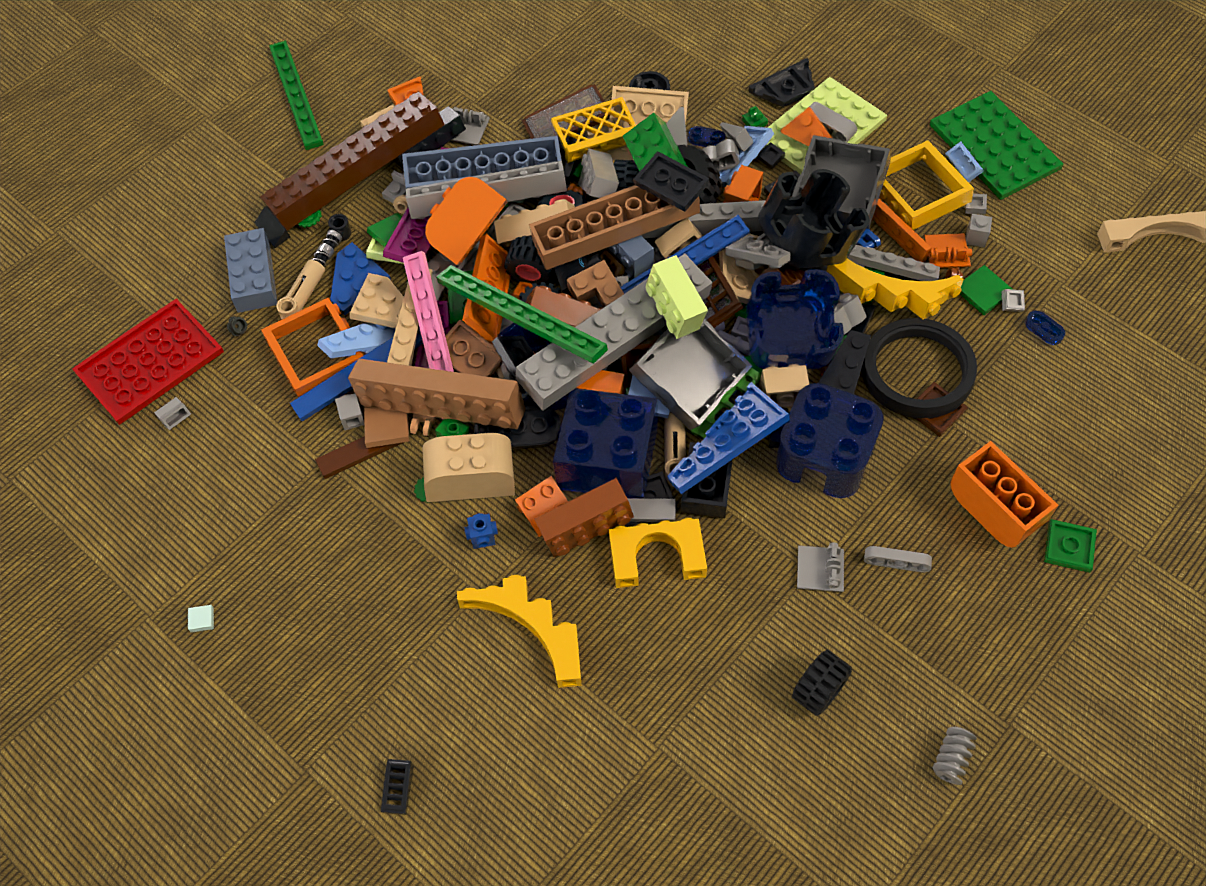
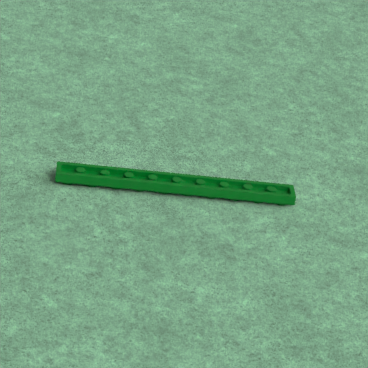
[436,265,608,364]

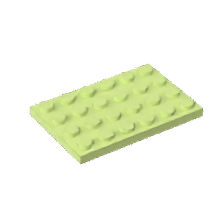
[763,77,887,175]

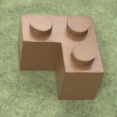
[567,260,624,308]

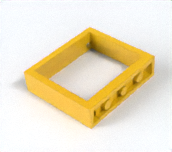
[879,140,974,230]

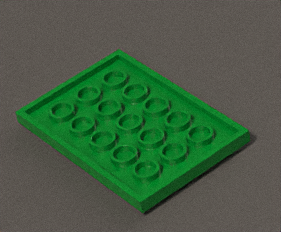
[929,91,1064,200]

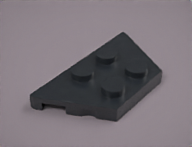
[748,58,815,108]

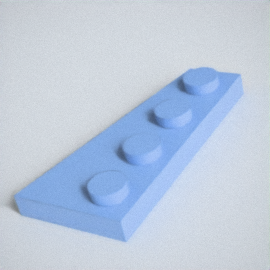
[719,126,774,187]
[317,322,395,358]

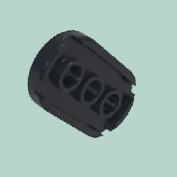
[474,405,561,449]

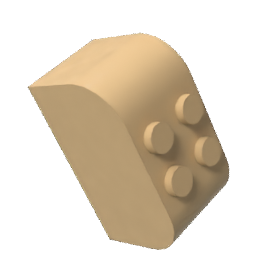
[422,433,515,502]

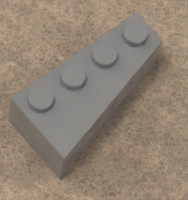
[578,148,619,198]

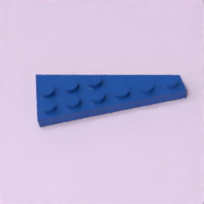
[667,382,790,494]

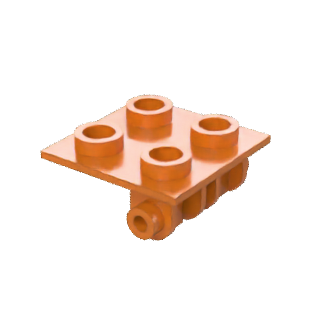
[924,233,972,268]
[515,476,568,537]

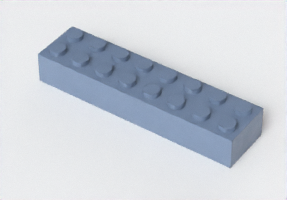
[402,136,561,188]

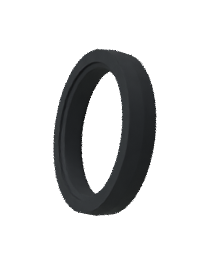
[862,318,977,418]

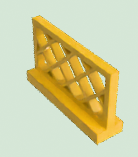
[551,97,636,163]

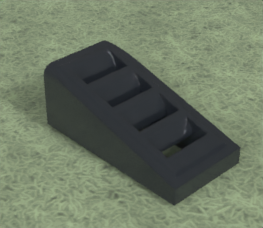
[381,759,414,815]

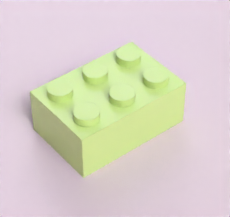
[646,255,708,339]

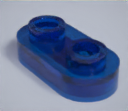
[688,126,726,147]
[1025,310,1065,345]

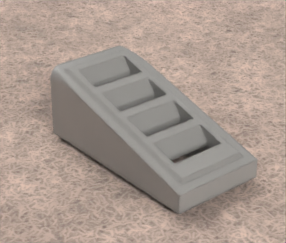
[720,122,753,151]

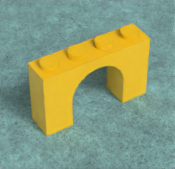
[609,518,707,588]

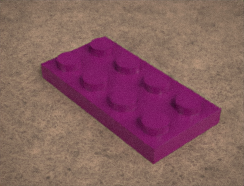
[383,207,433,263]

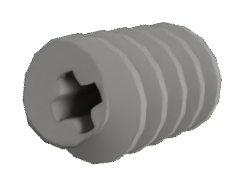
[933,727,977,785]

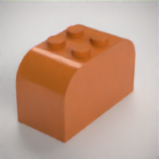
[425,177,508,266]
[951,441,1058,548]

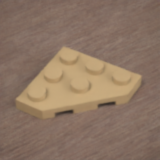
[350,273,404,329]

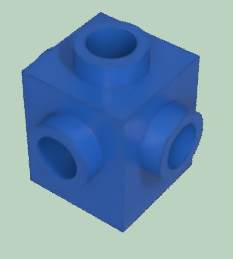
[464,513,498,549]

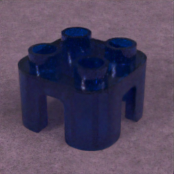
[746,270,844,369]
[776,383,884,498]

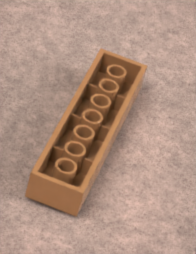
[529,185,700,270]
[348,358,526,429]

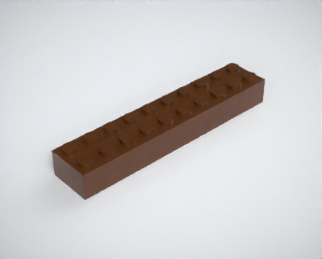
[260,91,445,231]

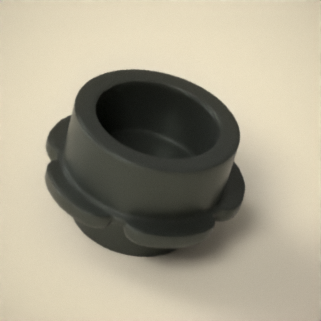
[227,316,247,336]

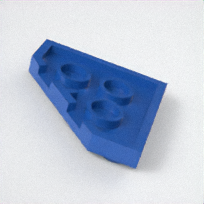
[330,242,391,315]

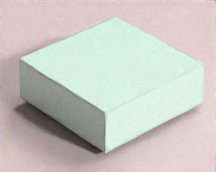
[188,605,214,632]

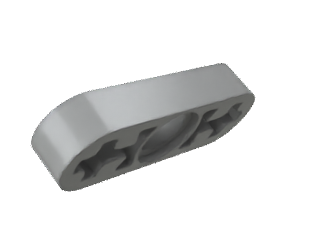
[864,546,932,572]

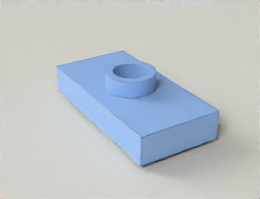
[945,142,984,182]

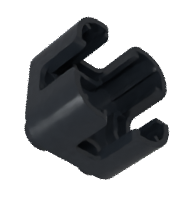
[758,169,870,270]

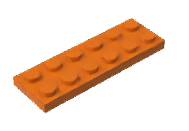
[462,233,511,345]

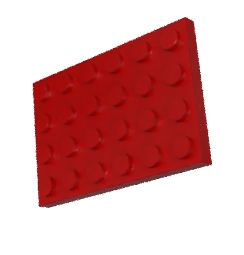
[72,298,224,425]

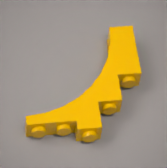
[824,258,964,319]
[457,575,582,688]

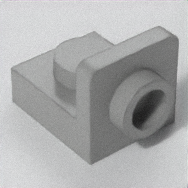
[382,171,406,203]

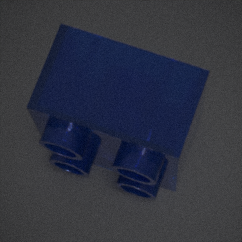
[553,388,658,499]

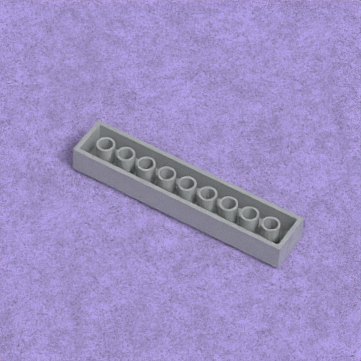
[516,254,712,411]

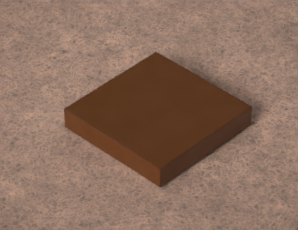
[915,382,968,437]

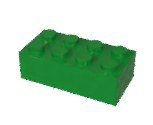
[623,112,687,172]

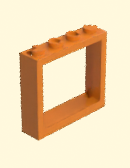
[261,298,366,398]

